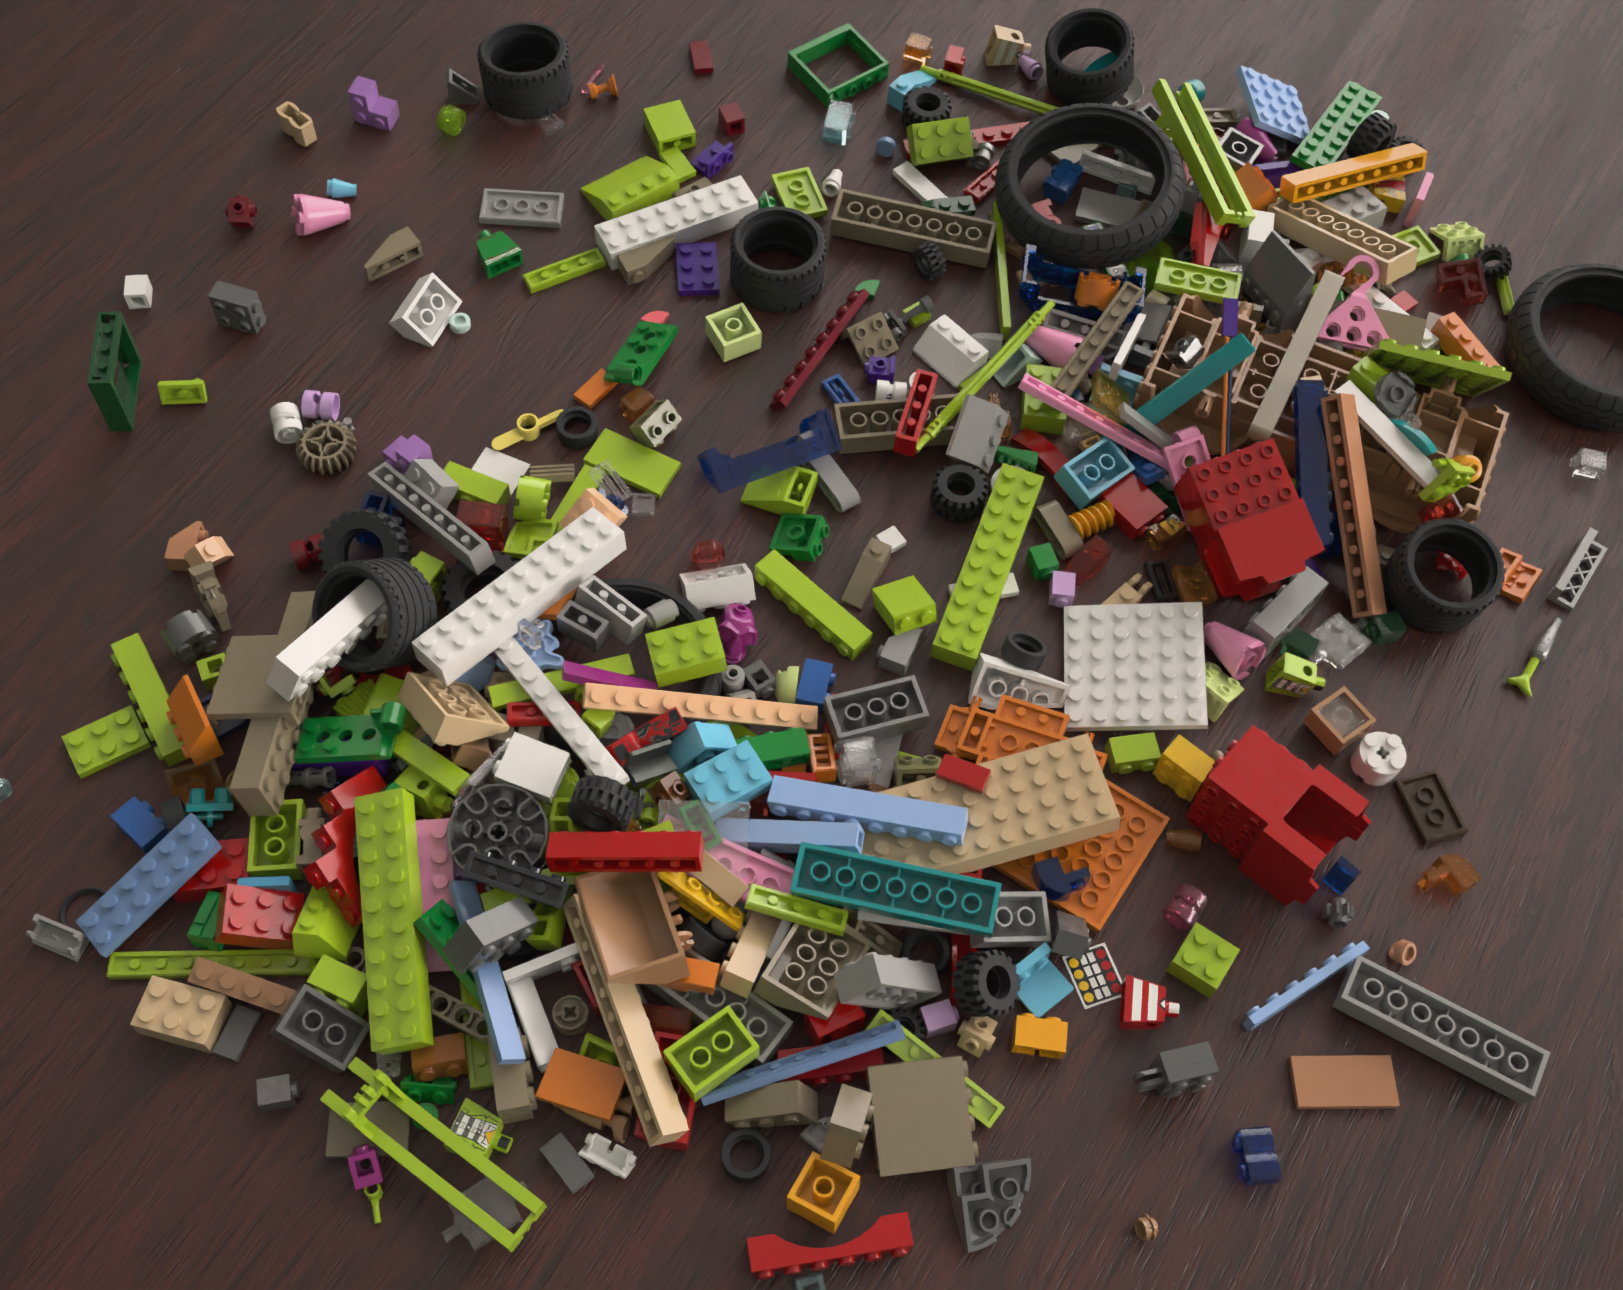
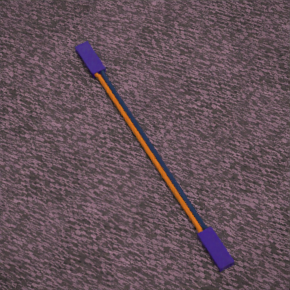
[1221,298,1238,456]

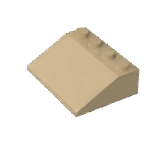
[398,672,510,746]

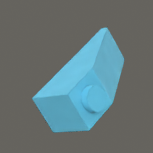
[887,70,936,112]

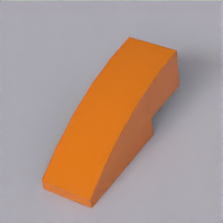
[654,958,720,995]

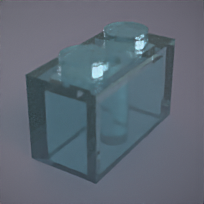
[822,100,856,146]

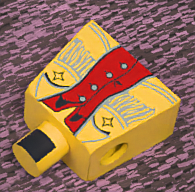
[1363,175,1406,214]

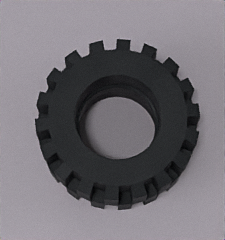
[902,86,952,129]
[1346,112,1397,158]
[930,462,988,522]
[567,775,636,832]
[952,950,1020,1017]

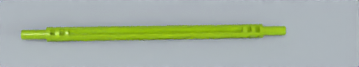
[920,65,1058,114]
[915,300,1055,453]

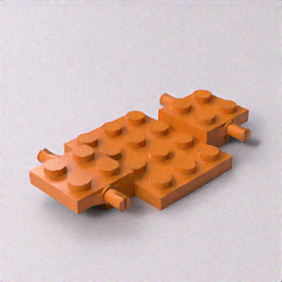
[934,694,1108,772]

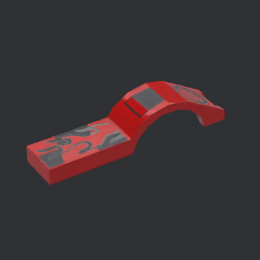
[580,706,688,776]

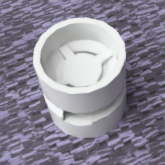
[875,380,907,400]
[270,402,304,444]

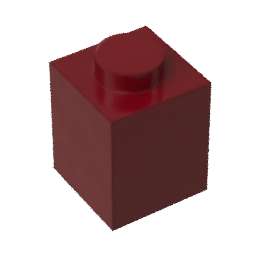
[718,102,745,137]

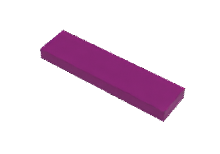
[562,660,657,690]

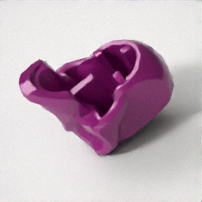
[717,604,758,665]

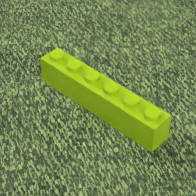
[755,549,873,661]
[110,633,186,767]

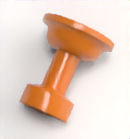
[588,74,619,99]

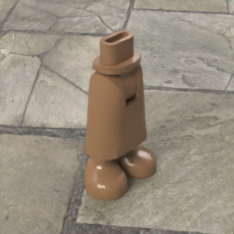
[553,1095,637,1144]

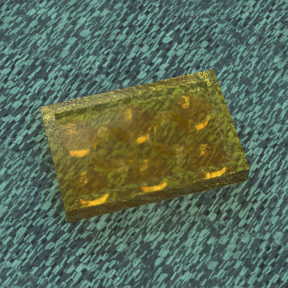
[1092,368,1129,426]

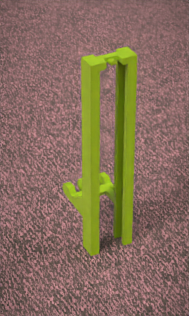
[1151,79,1256,228]
[320,1057,547,1253]

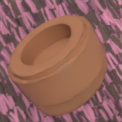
[1388,939,1417,966]

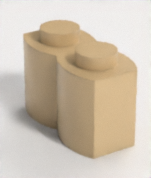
[276,101,317,147]

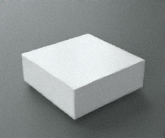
[875,526,907,553]

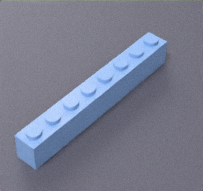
[767,775,968,846]

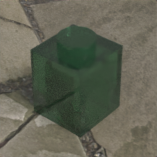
[1366,611,1407,646]
[1280,627,1320,661]

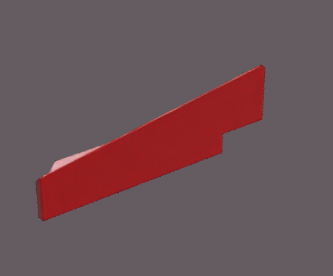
[1190,197,1230,267]

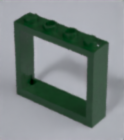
[87,311,143,431]

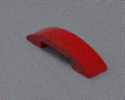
[1010,428,1069,497]

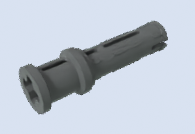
[286,766,337,789]

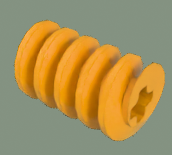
[1067,500,1115,539]

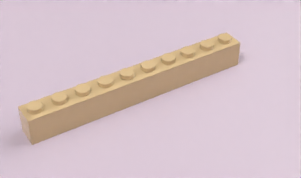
[563,894,689,1147]

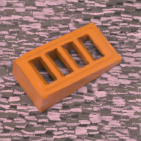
[807,733,837,782]

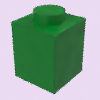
[1026,543,1060,581]

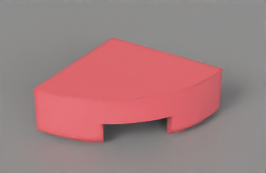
[641,311,670,324]

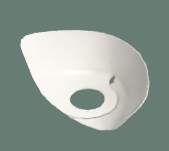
[1111,75,1144,109]

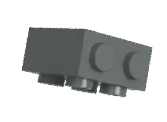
[208,280,266,334]

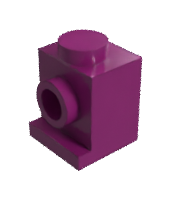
[347,1143,384,1190]

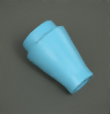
[327,178,357,198]

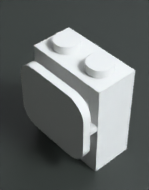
[492,732,571,804]

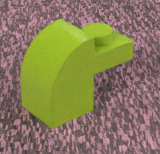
[574,685,615,740]

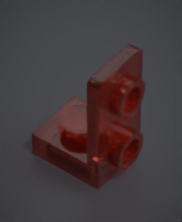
[1417,493,1464,523]

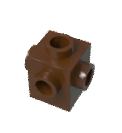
[647,770,692,814]

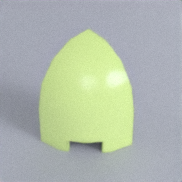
[774,666,799,704]

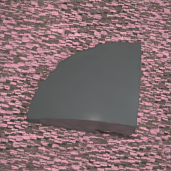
[946,1158,1031,1253]

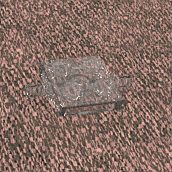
[1305,613,1371,671]
[441,1177,528,1251]

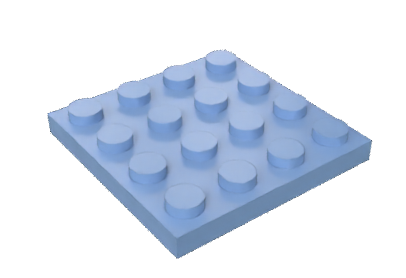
[1235,65,1311,145]

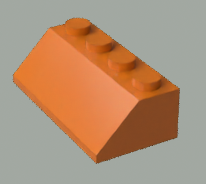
[1430,312,1501,368]

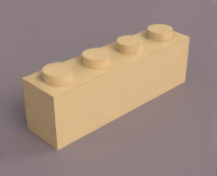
[719,909,781,998]

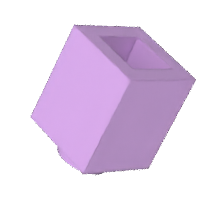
[1048,570,1076,608]
[918,999,959,1039]

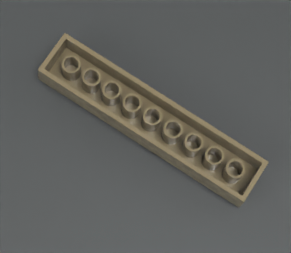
[229,591,319,816]

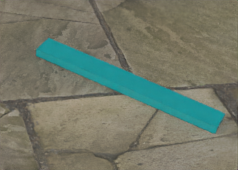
[1100,332,1256,450]

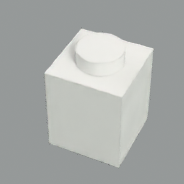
[124,275,153,309]

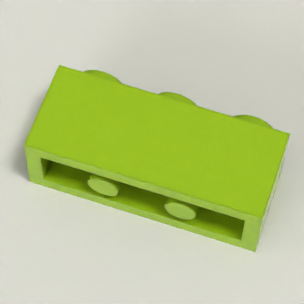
[443,461,511,516]

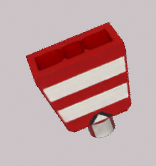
[1119,975,1180,1029]

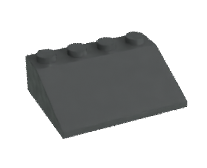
[1241,231,1316,331]

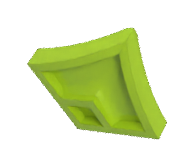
[503,519,559,559]

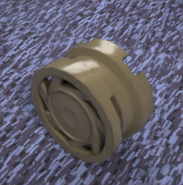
[552,995,590,1036]

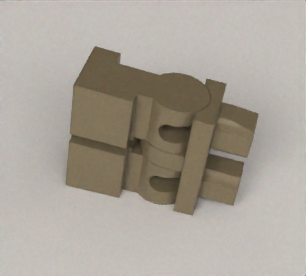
[296,808,327,884]

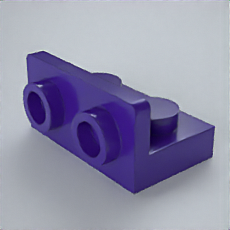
[690,141,734,179]

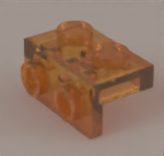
[1170,560,1217,609]

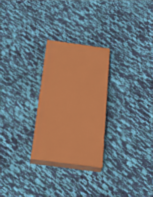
[1288,1055,1400,1109]

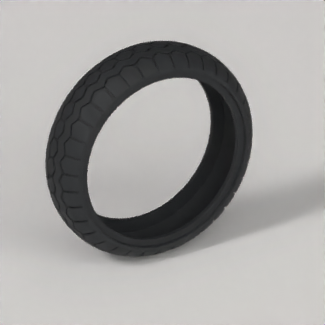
[995,103,1185,270]
[1505,263,1623,432]

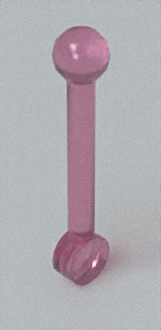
[581,64,604,93]

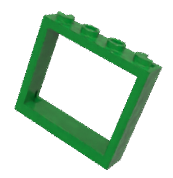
[787,23,889,108]

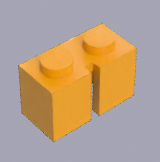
[1011,1013,1068,1060]

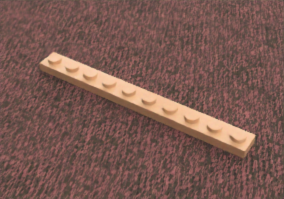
[582,683,818,731]

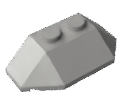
[1043,308,1128,361]

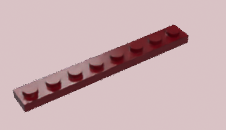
[769,288,870,411]

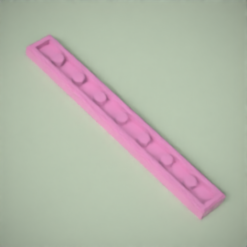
[1018,373,1167,470]

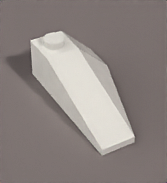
[968,653,1071,710]

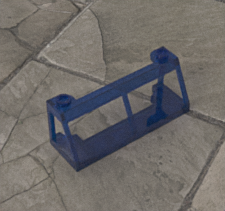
[697,408,843,494]

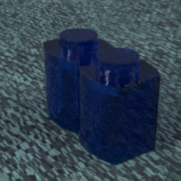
[1232,1126,1282,1186]

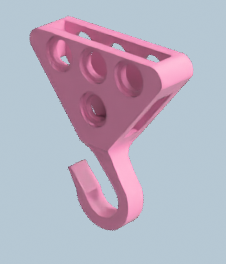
[1316,255,1390,352]

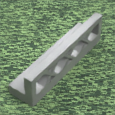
[1546,527,1608,612]

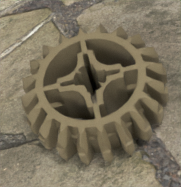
[296,420,357,476]

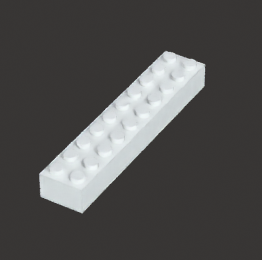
[411,507,627,686]

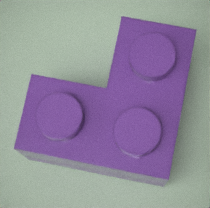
[347,76,400,131]
[382,434,433,476]

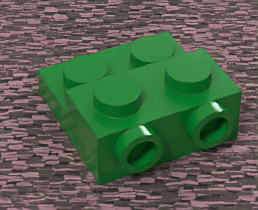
[769,513,829,562]

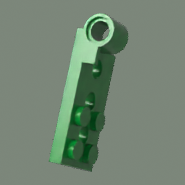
[604,321,678,386]
[294,702,407,764]

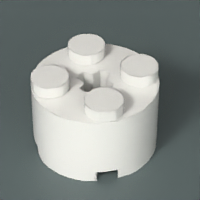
[1351,732,1406,786]

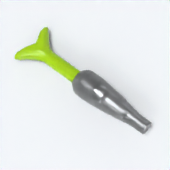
[1506,617,1562,697]

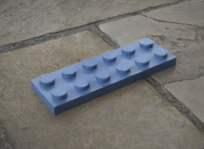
[76,813,222,958]

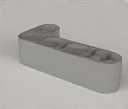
[797,427,860,513]

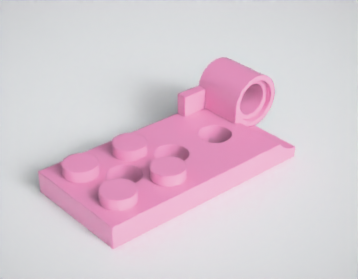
[1163,425,1211,531]

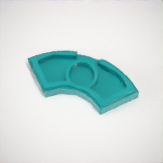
[1389,419,1437,456]

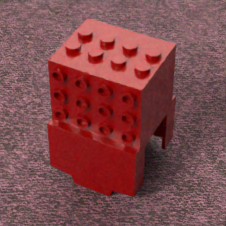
[1173,438,1325,602]
[1185,725,1372,906]

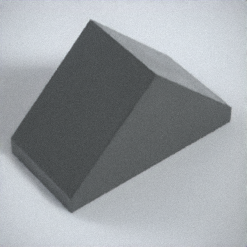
[447,68,480,105]

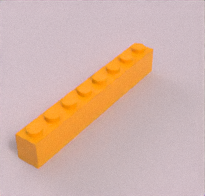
[1279,143,1428,204]

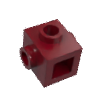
[225,195,257,228]

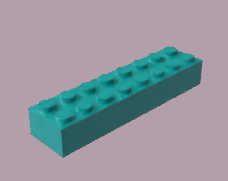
[790,841,1002,939]

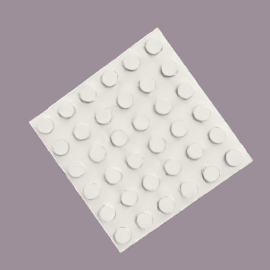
[1064,602,1208,731]

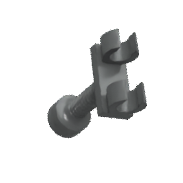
[883,295,935,342]

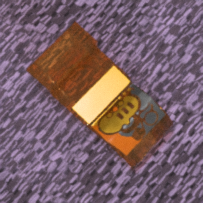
[1144,514,1188,553]

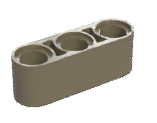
[1034,500,1084,560]

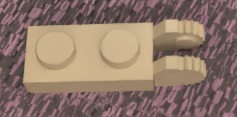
[1101,573,1153,605]

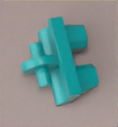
[186,787,233,828]

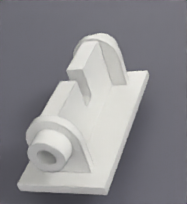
[578,1133,637,1179]

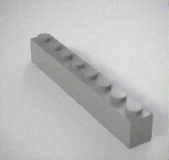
[368,462,496,575]

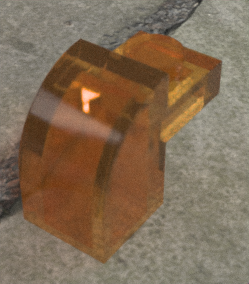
[1418,854,1482,897]

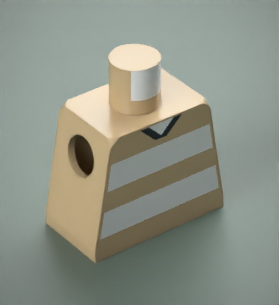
[984,25,1031,66]

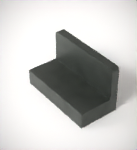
[622,739,678,788]

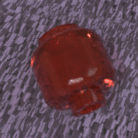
[691,539,725,570]

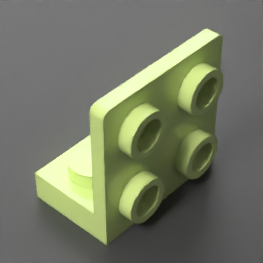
[1429,222,1485,262]
[1205,661,1244,723]

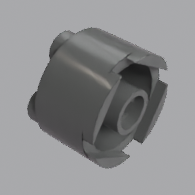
[160,609,218,665]

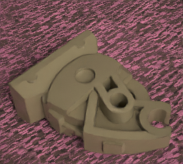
[188,560,231,631]

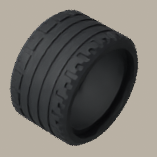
[1045,8,1134,106]
[477,22,573,120]
[730,206,826,313]
[1383,518,1505,634]
[312,558,437,673]

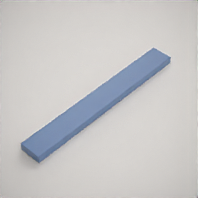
[448,880,526,1065]
[701,1020,906,1106]

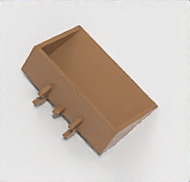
[573,872,694,984]

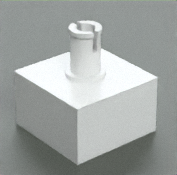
[1238,210,1290,265]

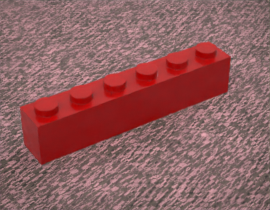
[545,830,705,872]

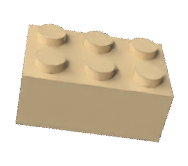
[130,975,233,1054]

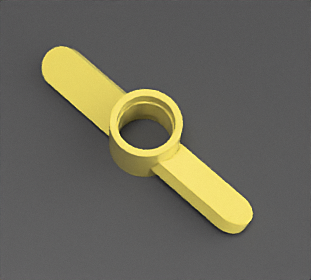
[491,409,563,451]

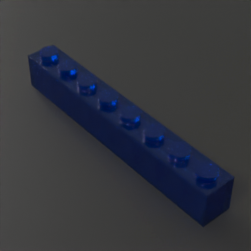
[1293,380,1334,553]

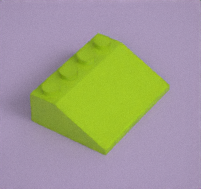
[580,156,680,221]

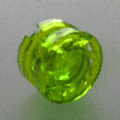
[436,104,466,136]

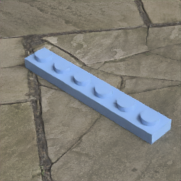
[1242,940,1370,1032]

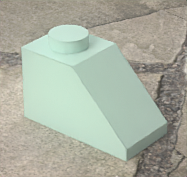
[993,344,1043,388]

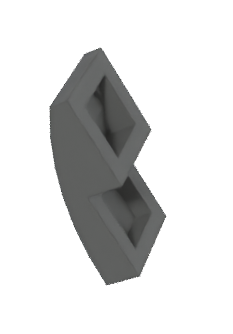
[539,1132,595,1194]

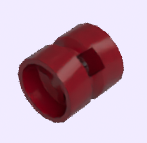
[289,533,323,571]

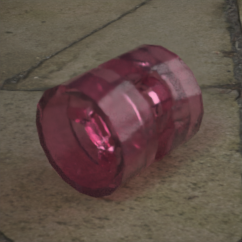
[1163,884,1208,931]

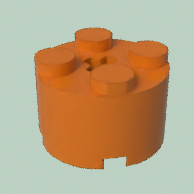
[1074,272,1120,311]

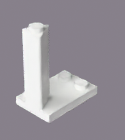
[502,943,580,1073]

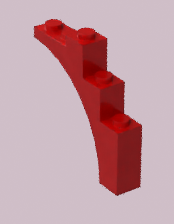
[302,765,387,928]

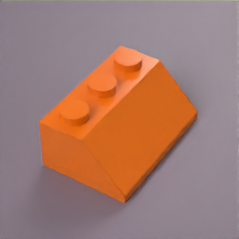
[166,674,224,767]

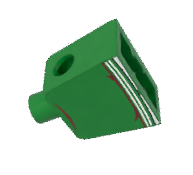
[476,230,523,279]

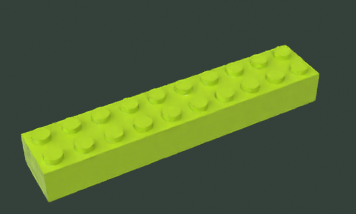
[930,463,1044,672]
[354,788,434,1055]

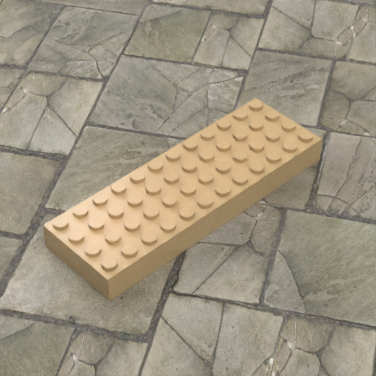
[809,733,1120,907]

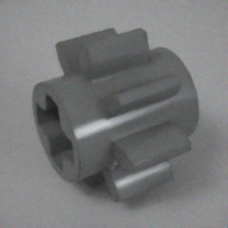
[1322,897,1354,927]

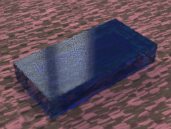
[1322,856,1362,895]

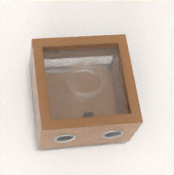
[1303,686,1377,756]

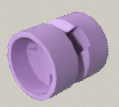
[301,390,340,421]

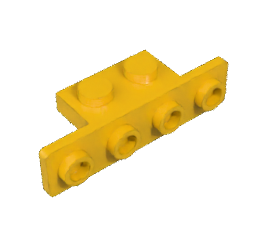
[656,872,745,932]

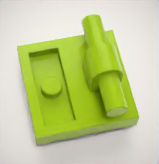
[1418,458,1476,503]

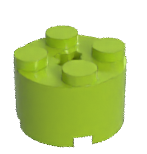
[513,475,551,521]

